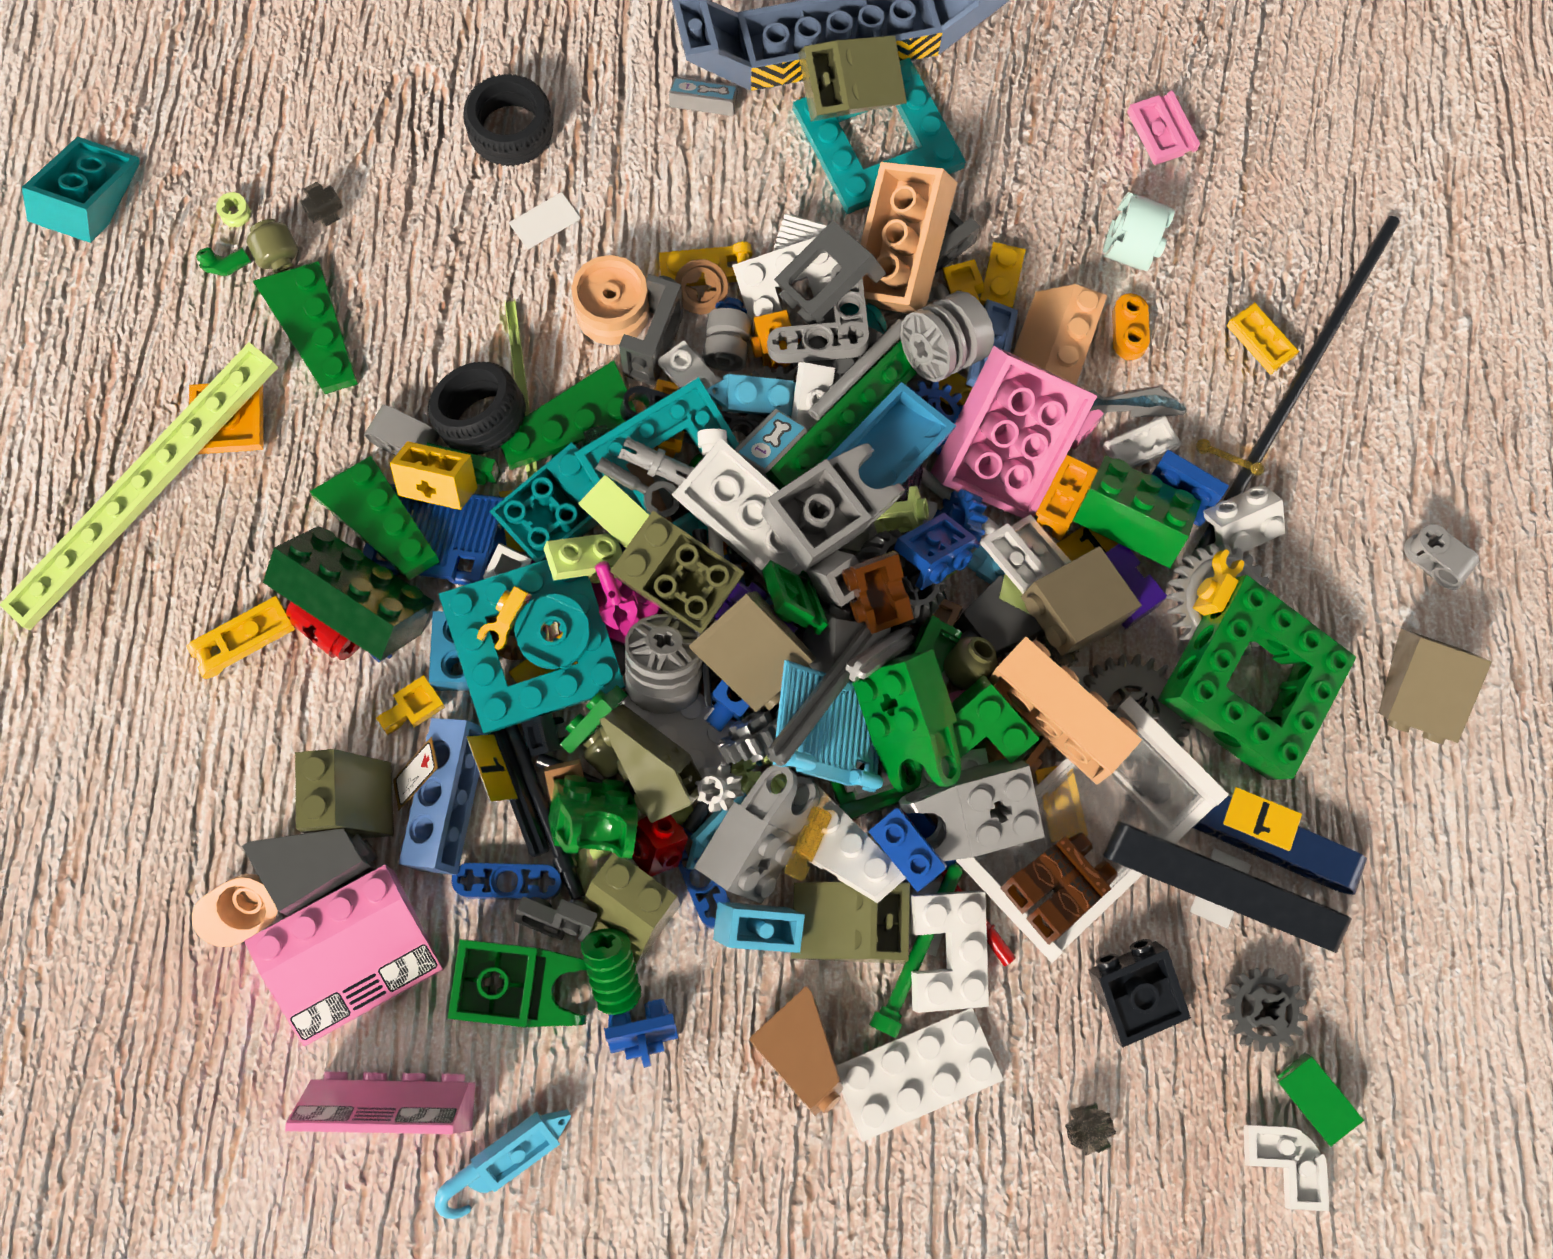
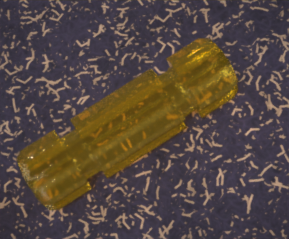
[784,806,832,881]

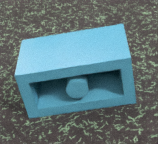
[713,901,805,953]

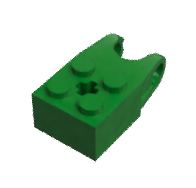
[852,649,961,793]
[548,775,638,859]
[447,939,587,1028]

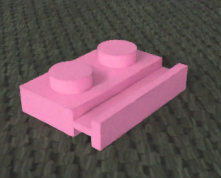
[1127,91,1200,165]

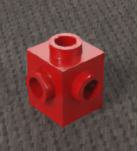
[632,814,688,877]

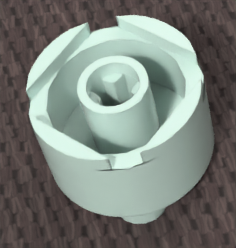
[1103,192,1175,271]

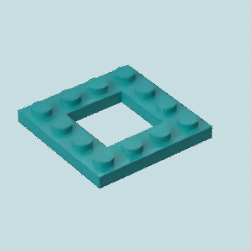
[792,57,966,214]
[574,377,739,543]
[438,559,625,735]

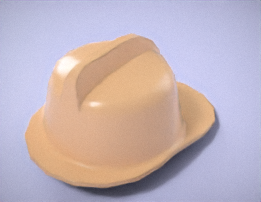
[192,874,278,947]

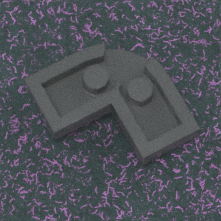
[514,896,598,942]

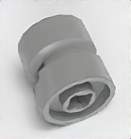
[702,308,752,371]

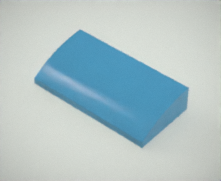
[827,382,956,489]

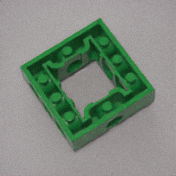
[1157,575,1356,780]

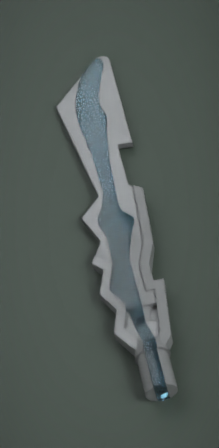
[1089,387,1186,418]

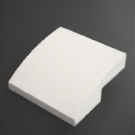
[980,514,1071,594]

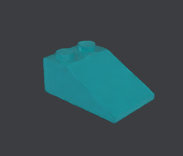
[22,136,140,243]

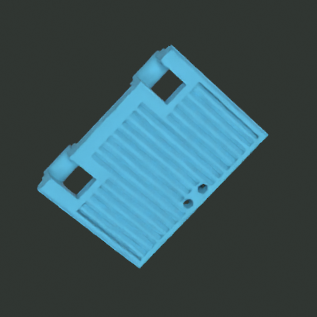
[773,660,883,792]

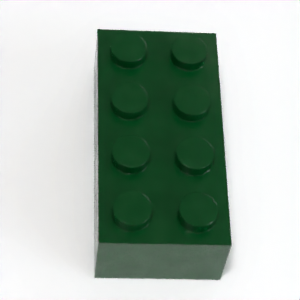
[262,526,435,661]

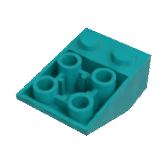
[490,442,599,563]

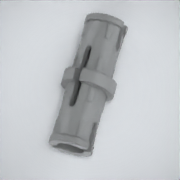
[618,436,694,485]

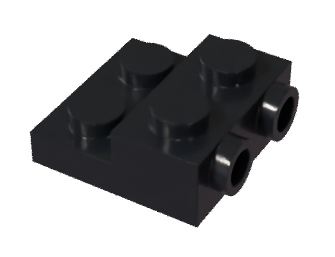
[1088,939,1191,1048]

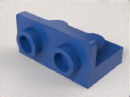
[1151,450,1229,527]
[894,513,976,590]

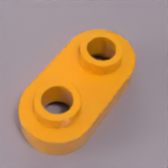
[1112,293,1150,360]

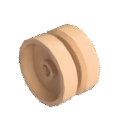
[571,255,650,345]

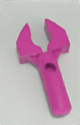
[595,561,638,630]

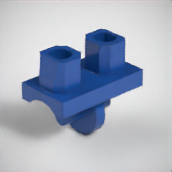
[604,999,678,1068]

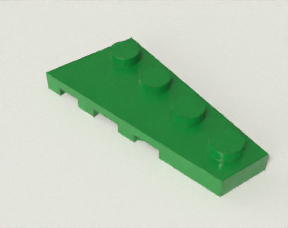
[253,261,358,394]
[500,360,637,470]
[309,456,440,580]

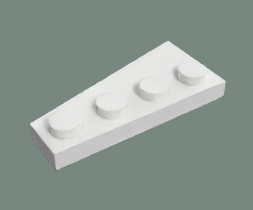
[793,777,906,903]

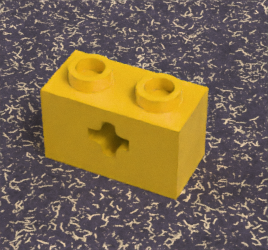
[390,441,478,510]

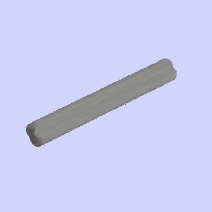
[845,626,916,682]

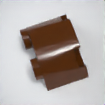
[842,551,914,634]

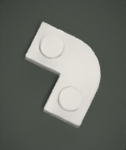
[1244,1125,1329,1211]

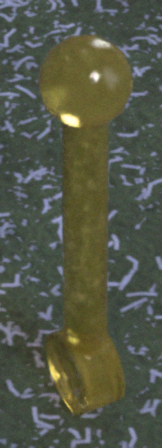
[1196,439,1265,476]

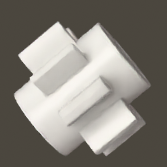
[695,765,744,812]

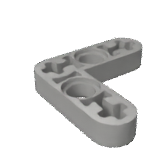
[767,264,869,363]

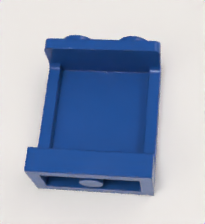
[868,808,957,892]

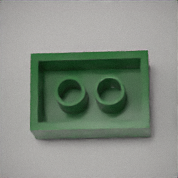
[1073,455,1201,568]

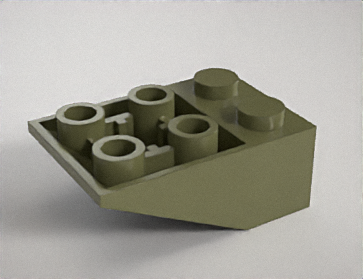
[798,35,907,122]
[610,511,745,634]
[599,704,702,823]
[791,882,910,964]

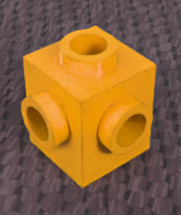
[751,310,801,369]

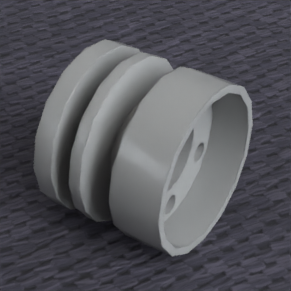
[900,291,994,382]
[625,614,703,714]

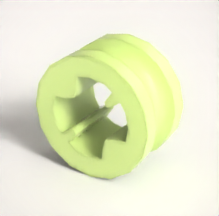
[216,192,251,227]

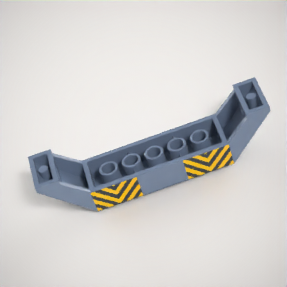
[672,0,1010,91]

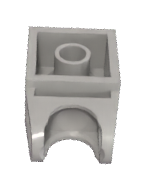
[761,443,905,572]
[899,757,1045,861]
[694,765,820,904]

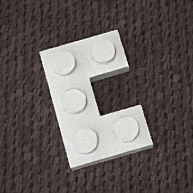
[732,237,838,331]
[910,890,989,1013]

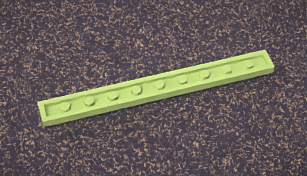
[0,342,279,630]

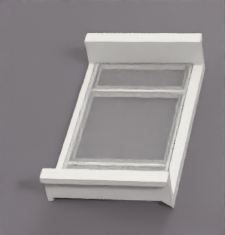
[956,696,1229,963]

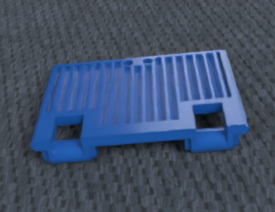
[363,484,504,585]

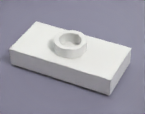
[791,362,835,430]
[1102,415,1182,468]

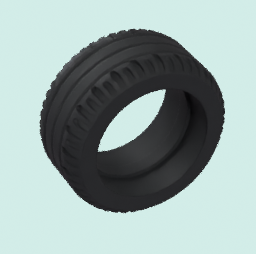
[463,74,553,166]
[428,362,526,455]

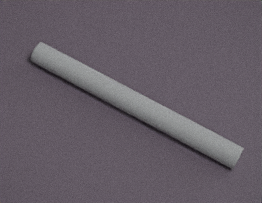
[808,319,903,420]

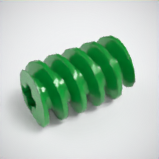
[581,928,641,1015]

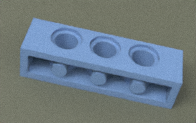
[399,718,488,875]

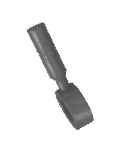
[595,456,680,518]

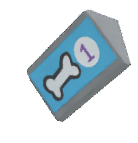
[669,77,738,116]
[734,409,808,475]

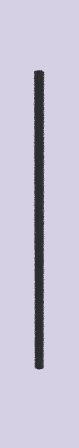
[1173,216,1400,592]

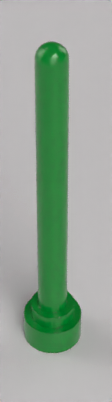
[869,864,963,1038]

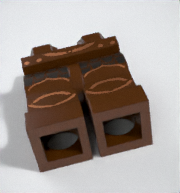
[1000,832,1118,945]

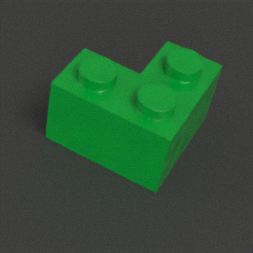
[952,675,1040,763]

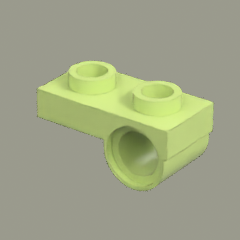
[543,533,622,583]

